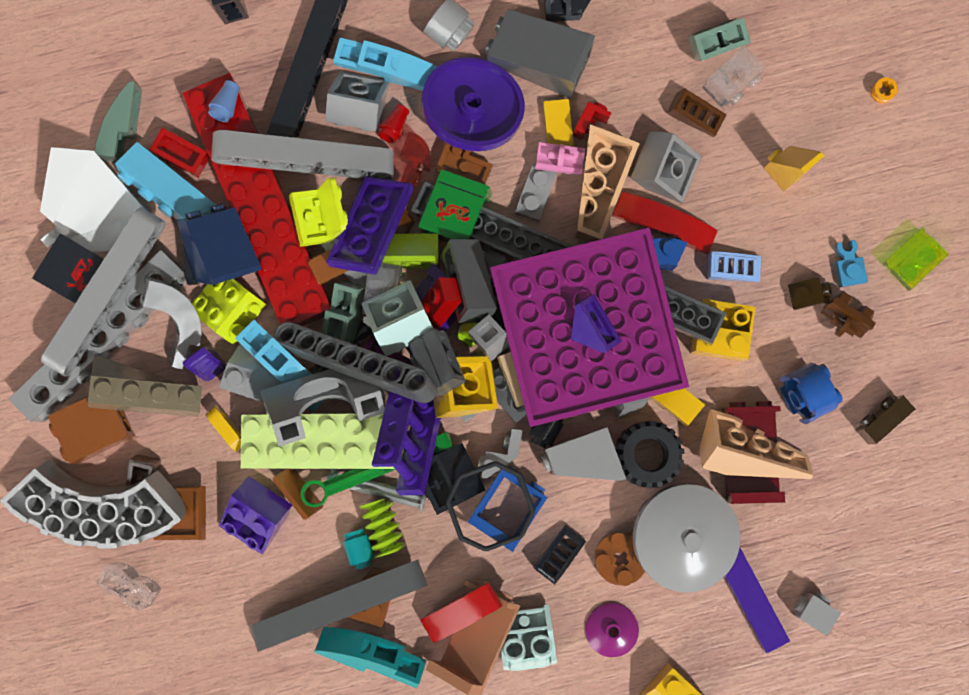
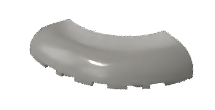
[0,460,186,549]

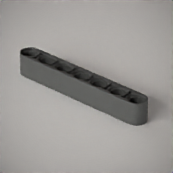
[274,322,438,403]
[249,560,428,652]

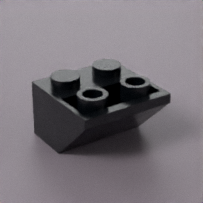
[426,443,485,515]

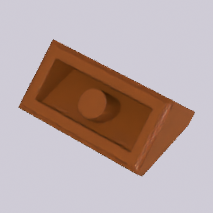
[273,468,323,520]

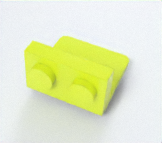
[289,177,348,247]
[192,279,267,345]

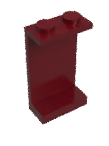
[722,401,785,504]

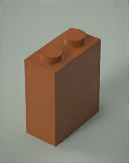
[48,397,135,464]

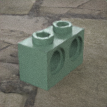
[688,17,751,61]

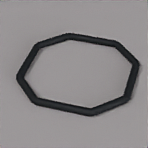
[446,461,535,552]

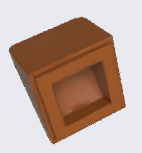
[308,250,348,285]

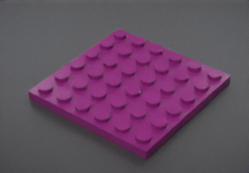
[490,228,689,427]

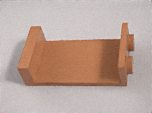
[426,579,521,695]

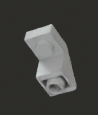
[478,429,522,478]

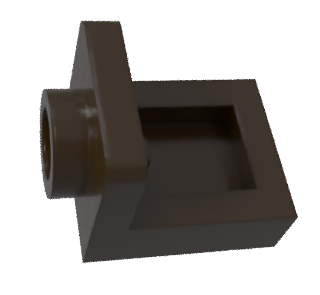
[788,277,832,310]

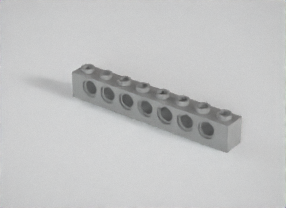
[9,250,186,422]

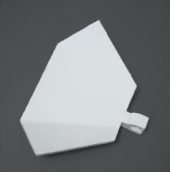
[40,147,145,252]

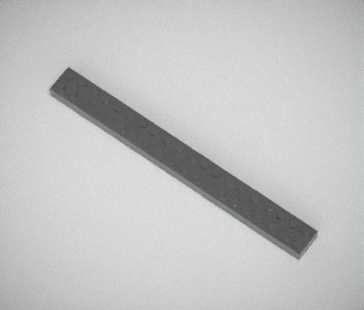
[411,182,727,346]

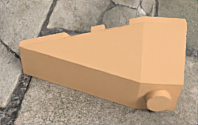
[699,409,813,479]

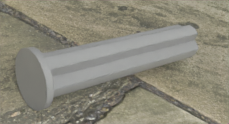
[349,480,427,513]

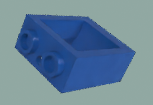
[468,467,548,552]

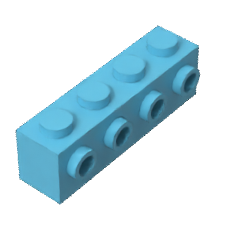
[115,142,216,220]

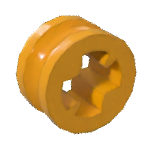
[871,77,898,103]

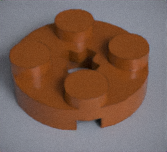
[594,532,645,586]

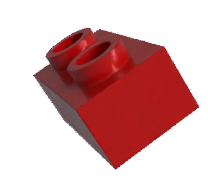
[149,128,210,178]
[421,277,462,329]

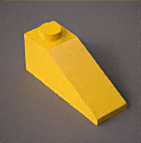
[764,146,825,191]

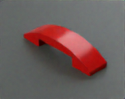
[612,192,718,255]

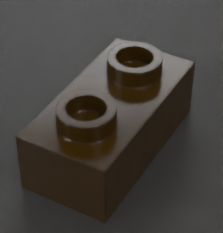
[856,395,916,444]

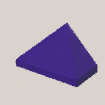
[571,294,622,353]

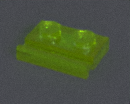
[882,227,949,291]

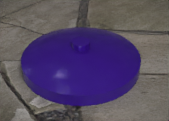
[421,57,525,151]

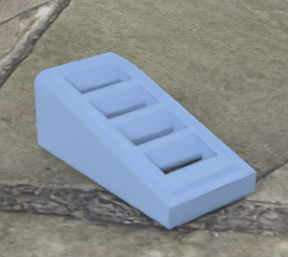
[707,251,761,282]

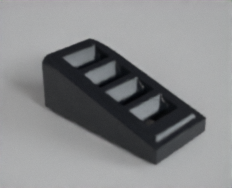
[533,525,586,585]

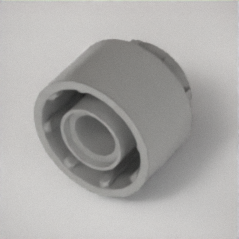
[423,0,474,50]

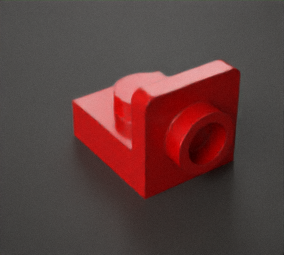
[573,101,611,140]

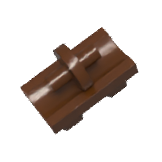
[821,291,876,338]

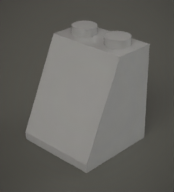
[541,427,626,481]

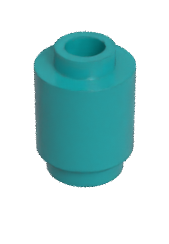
[343,529,375,570]

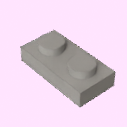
[515,164,557,222]

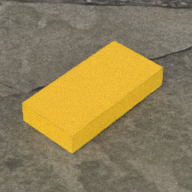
[543,99,574,147]

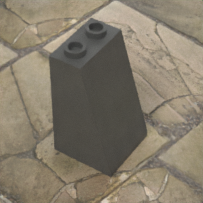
[485,9,595,99]

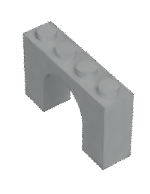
[260,369,385,447]

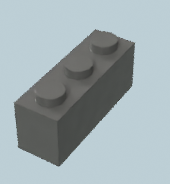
[441,239,498,323]

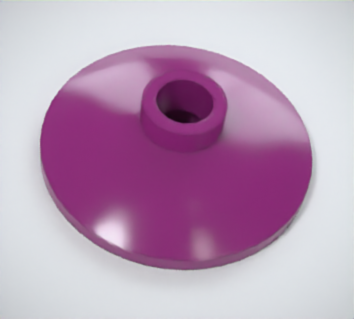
[585,603,639,657]

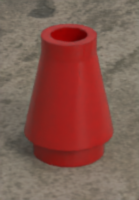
[378,104,410,144]

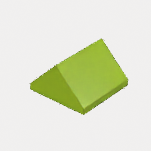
[382,234,440,269]

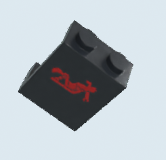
[32,233,104,303]

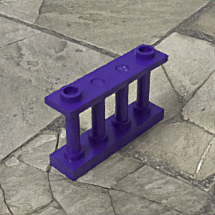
[371,377,441,496]

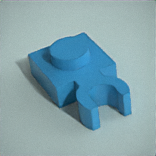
[835,240,868,288]

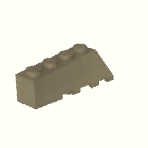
[88,355,202,417]

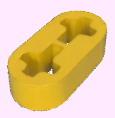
[205,405,241,452]

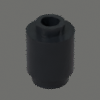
[529,419,564,449]

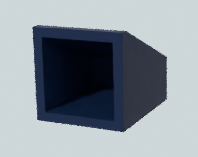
[177,203,262,285]

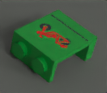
[418,169,492,244]

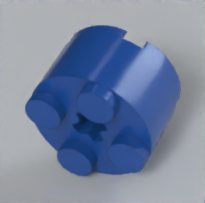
[780,362,843,424]

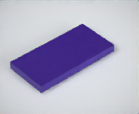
[326,177,414,275]

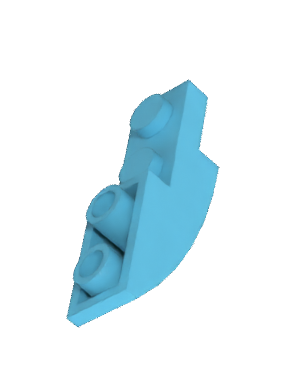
[333,38,437,91]
[235,320,323,412]

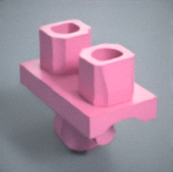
[535,142,585,176]

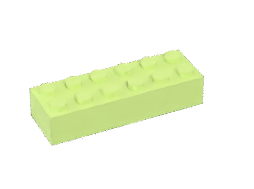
[240,413,404,469]

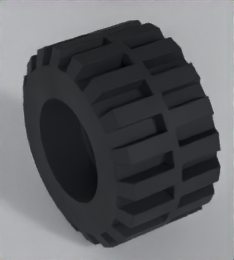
[615,421,685,488]

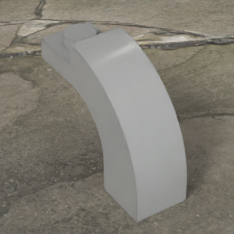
[140,277,201,369]

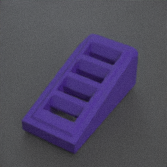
[183,347,227,382]

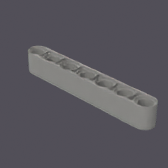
[211,130,394,180]
[41,207,165,376]

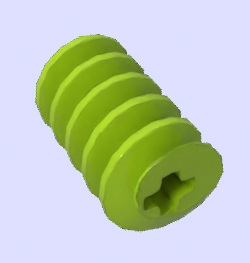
[359,498,406,558]

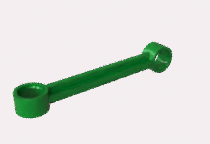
[301,432,454,507]

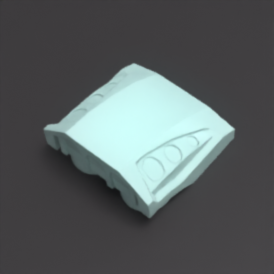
[501,604,557,671]

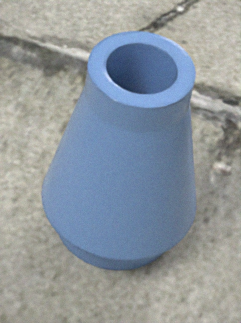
[208,80,240,122]

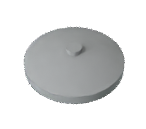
[633,483,740,592]

